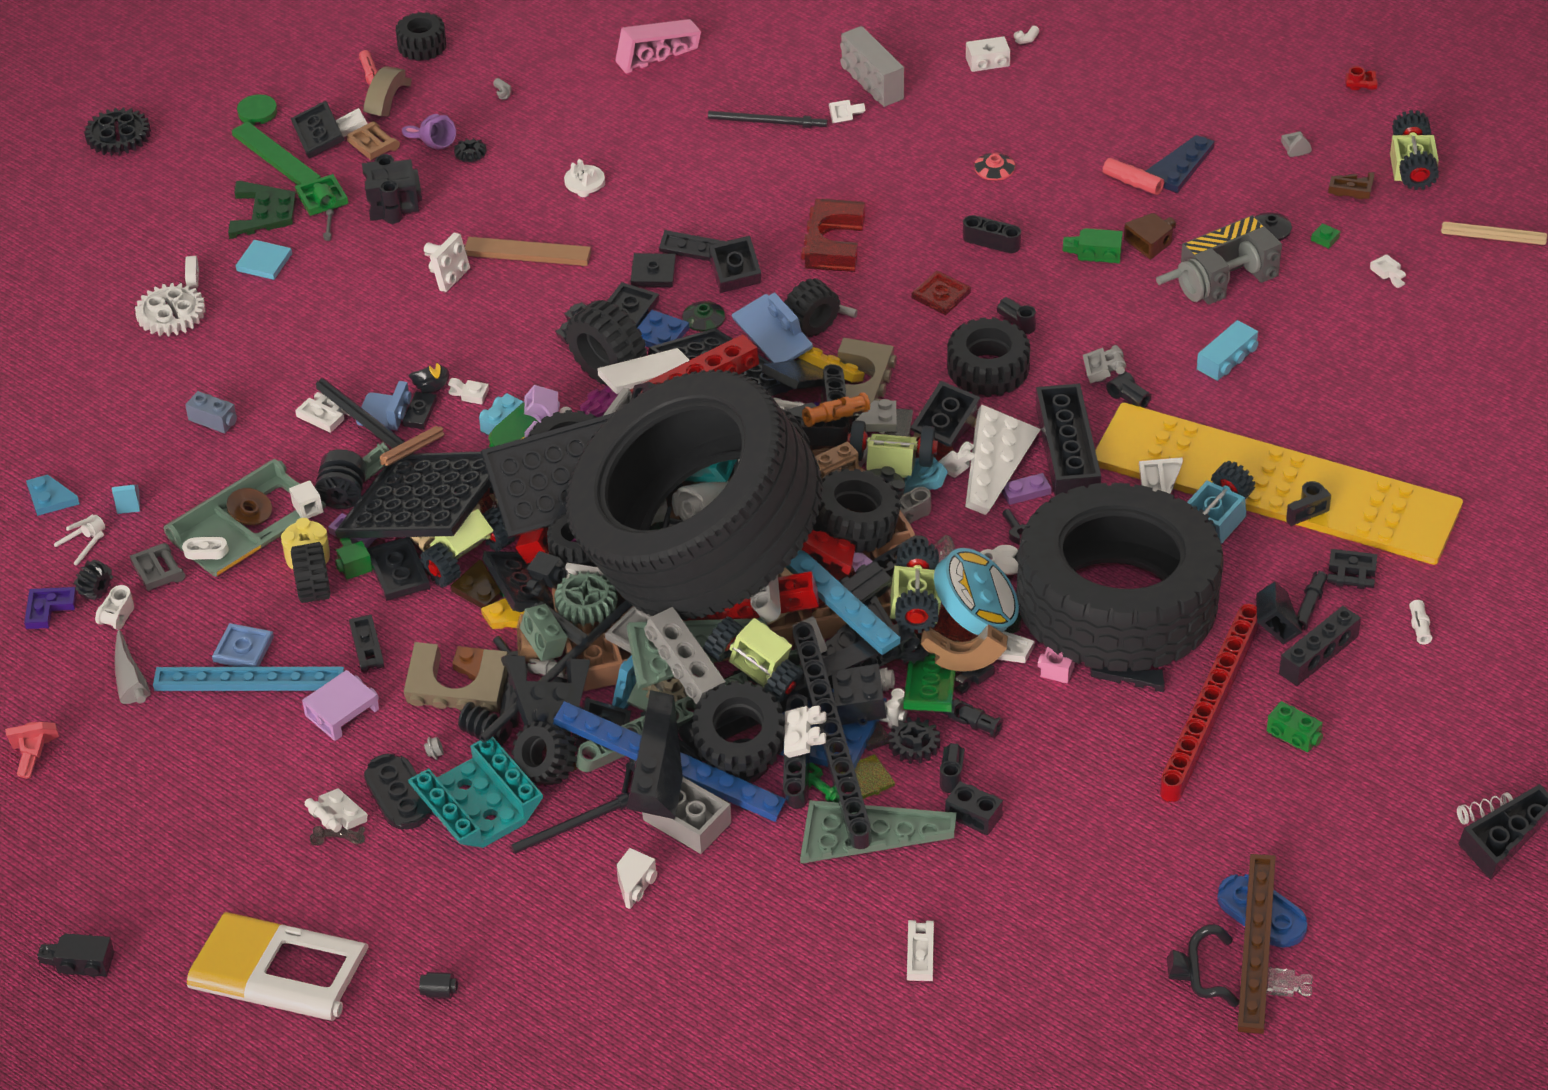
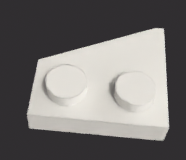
[1139,458,1183,494]

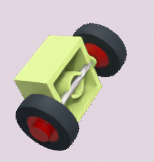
[847,421,938,478]

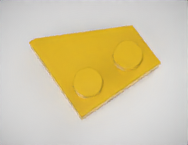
[481,598,524,629]

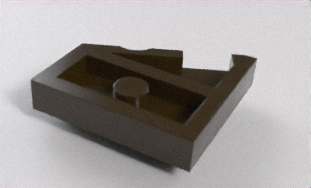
[451,559,501,608]

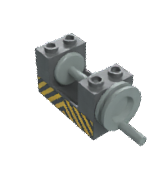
[1156,215,1282,305]

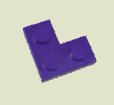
[24,587,77,629]

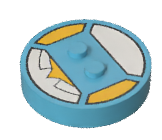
[934,548,1019,635]

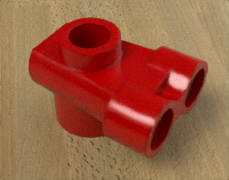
[1345,66,1377,91]

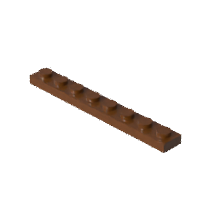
[1238,854,1276,1034]

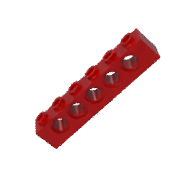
[630,334,759,393]
[683,571,819,621]

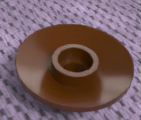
[227,488,272,525]

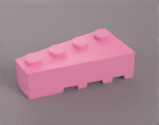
[616,19,701,74]

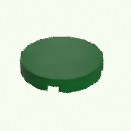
[237,94,277,125]

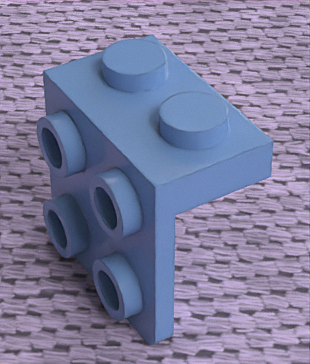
[356,381,411,431]

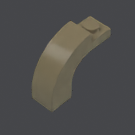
[363,66,412,116]

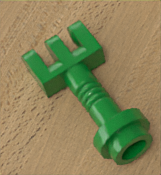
[809,762,838,803]

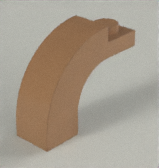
[921,624,1008,671]

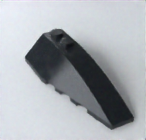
[626,690,683,820]

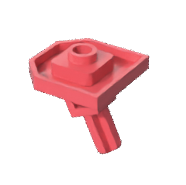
[5,722,59,779]

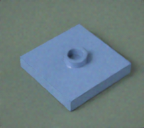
[212,623,274,667]

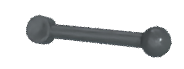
[323,209,334,241]

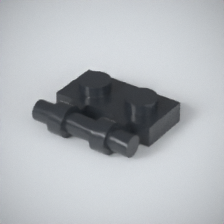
[1327,549,1378,589]

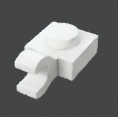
[829,100,866,124]
[1370,254,1406,288]
[448,378,489,405]
[938,442,975,478]

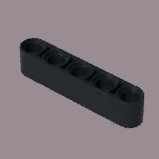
[783,694,810,809]

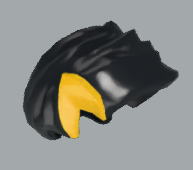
[408,363,450,393]

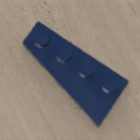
[1145,135,1215,193]

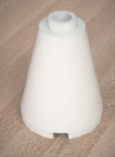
[672,481,729,521]

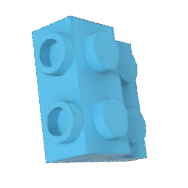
[479,393,524,435]

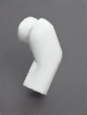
[1013,26,1040,45]

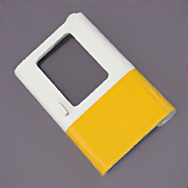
[187,912,369,1021]

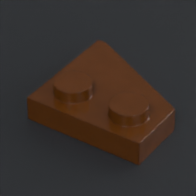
[1328,172,1375,199]

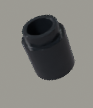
[419,972,458,999]

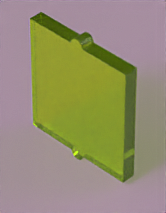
[841,754,895,799]

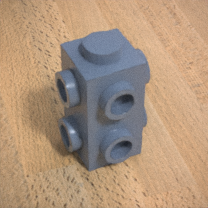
[185,391,237,434]

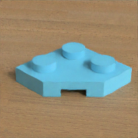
[904,457,948,494]

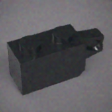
[37,934,115,977]

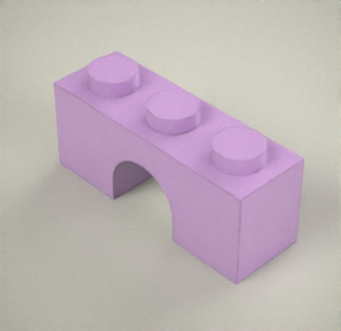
[524,385,560,438]

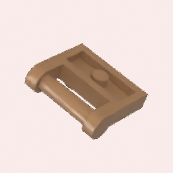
[346,122,400,160]

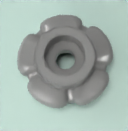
[424,737,444,760]

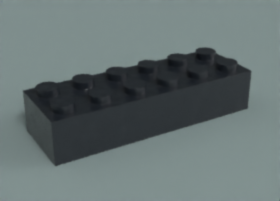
[1035,383,1101,496]

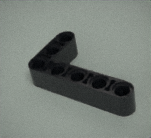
[794,364,850,446]

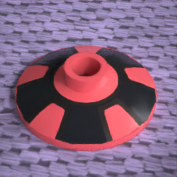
[974,153,1015,181]

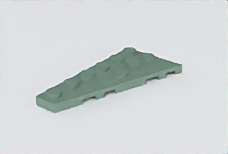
[627,618,767,690]
[800,800,956,864]

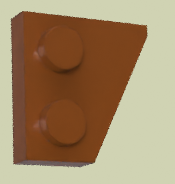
[452,646,484,681]

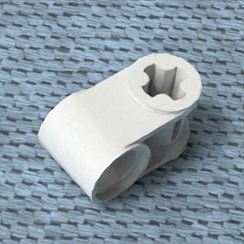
[95,585,134,630]

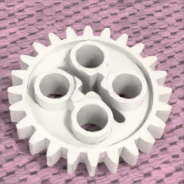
[135,283,205,336]

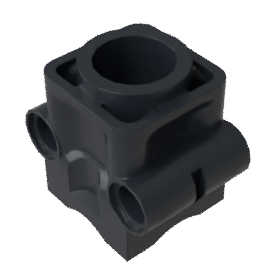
[362,154,422,224]

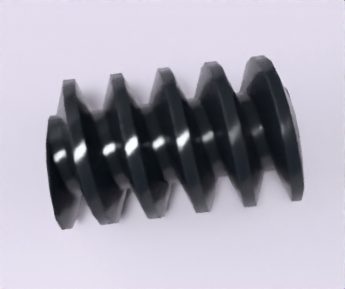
[458,702,513,746]

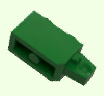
[1063,228,1123,263]

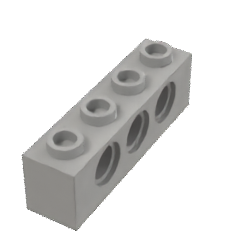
[644,607,726,705]

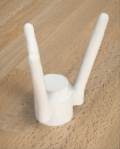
[54,514,105,565]

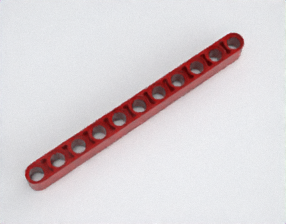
[1160,604,1258,802]

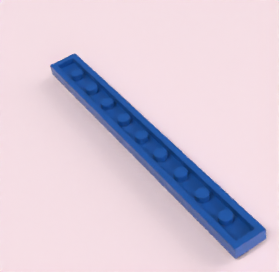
[553,701,786,822]

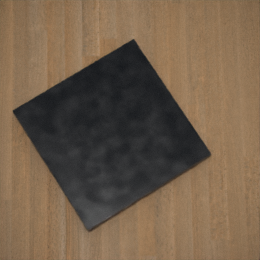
[335,452,491,538]

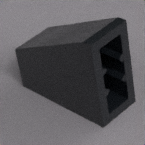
[1256,581,1303,644]

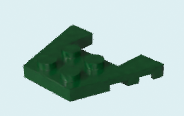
[228,181,296,239]

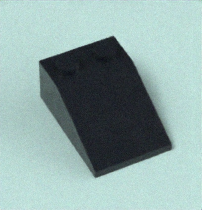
[910,381,980,447]

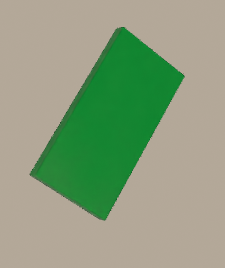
[903,653,956,712]

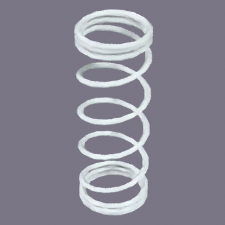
[1457,792,1513,825]

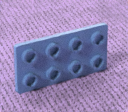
[732,292,813,363]

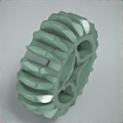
[554,570,618,627]

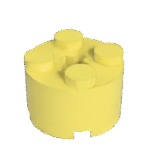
[281,518,330,569]

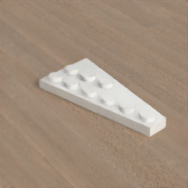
[965,405,1041,515]

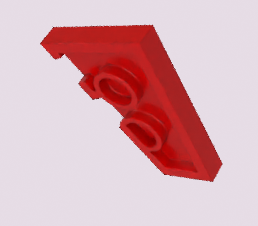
[801,530,855,575]

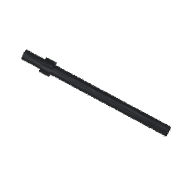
[708,111,828,128]
[511,792,629,854]

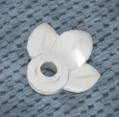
[980,545,1018,575]

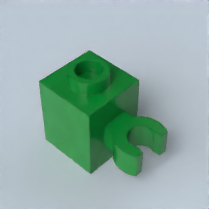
[335,538,372,580]

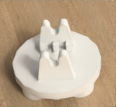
[564,159,605,197]

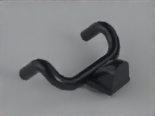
[1167,924,1240,1007]

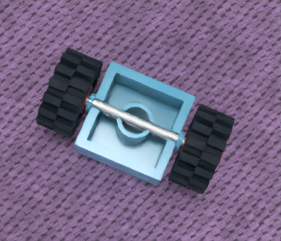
[1187,461,1255,544]

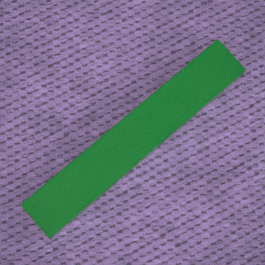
[232,121,321,185]

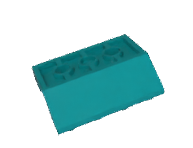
[408,737,543,848]

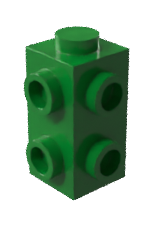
[1266,701,1323,753]

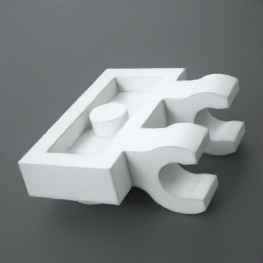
[784,706,826,758]

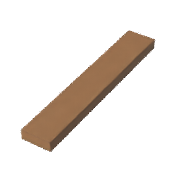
[465,237,591,266]

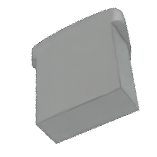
[1281,131,1312,157]

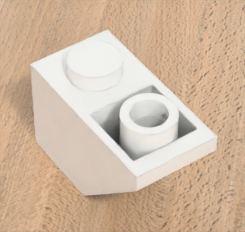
[617,848,657,909]

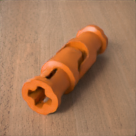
[802,392,870,427]

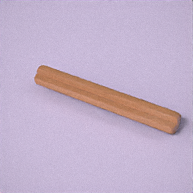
[380,426,444,466]

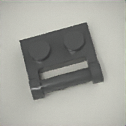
[130,543,185,591]

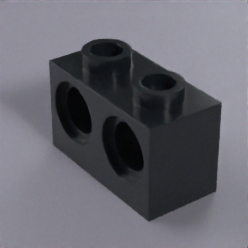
[945,781,1003,835]

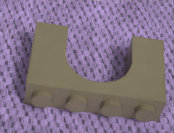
[821,338,897,418]
[404,642,508,713]

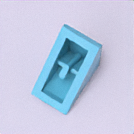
[112,485,140,514]

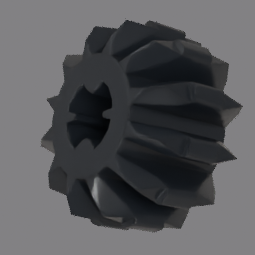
[74,560,113,600]

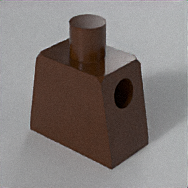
[1124,213,1176,260]

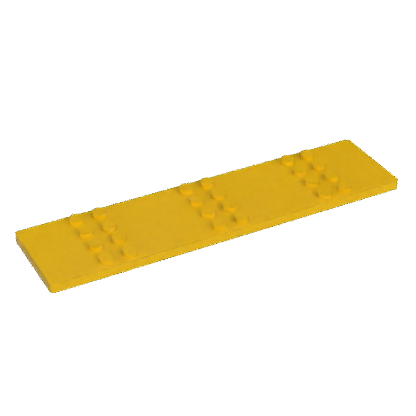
[1095,403,1463,565]

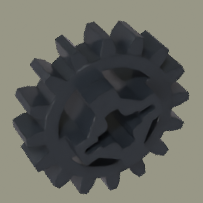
[888,717,941,764]

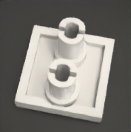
[424,233,470,292]

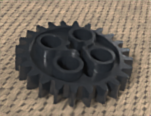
[84,107,151,156]

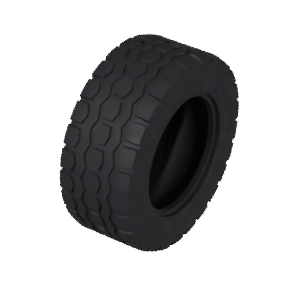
[1016,483,1224,671]

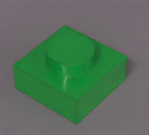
[1311,223,1341,248]

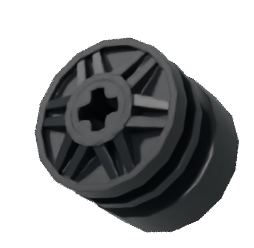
[315,449,367,509]

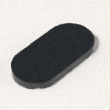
[364,754,432,829]

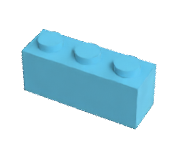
[1197,320,1258,381]

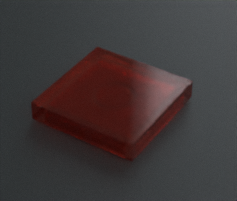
[911,270,971,315]

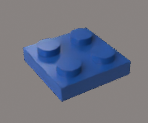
[637,310,690,348]

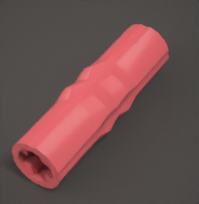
[1103,158,1164,195]

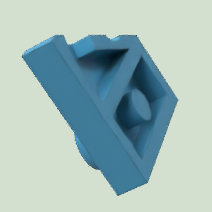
[26,474,79,516]
[612,655,637,709]

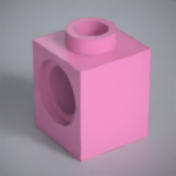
[1038,647,1075,684]

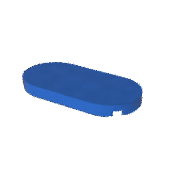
[1217,874,1307,948]

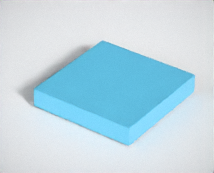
[236,240,292,280]

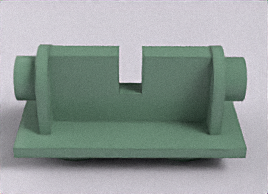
[363,442,389,482]

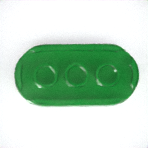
[488,403,538,447]

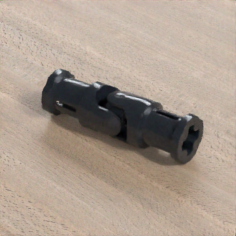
[934,699,1003,738]

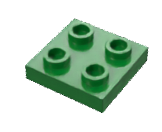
[295,174,348,216]

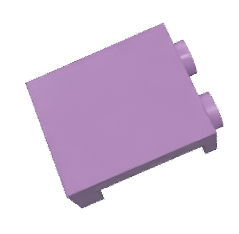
[302,670,379,741]

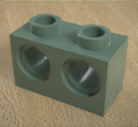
[520,604,567,661]

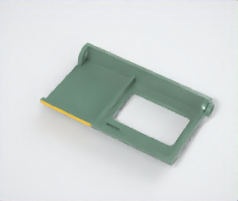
[164,459,326,577]

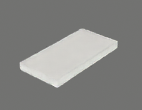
[598,348,689,394]

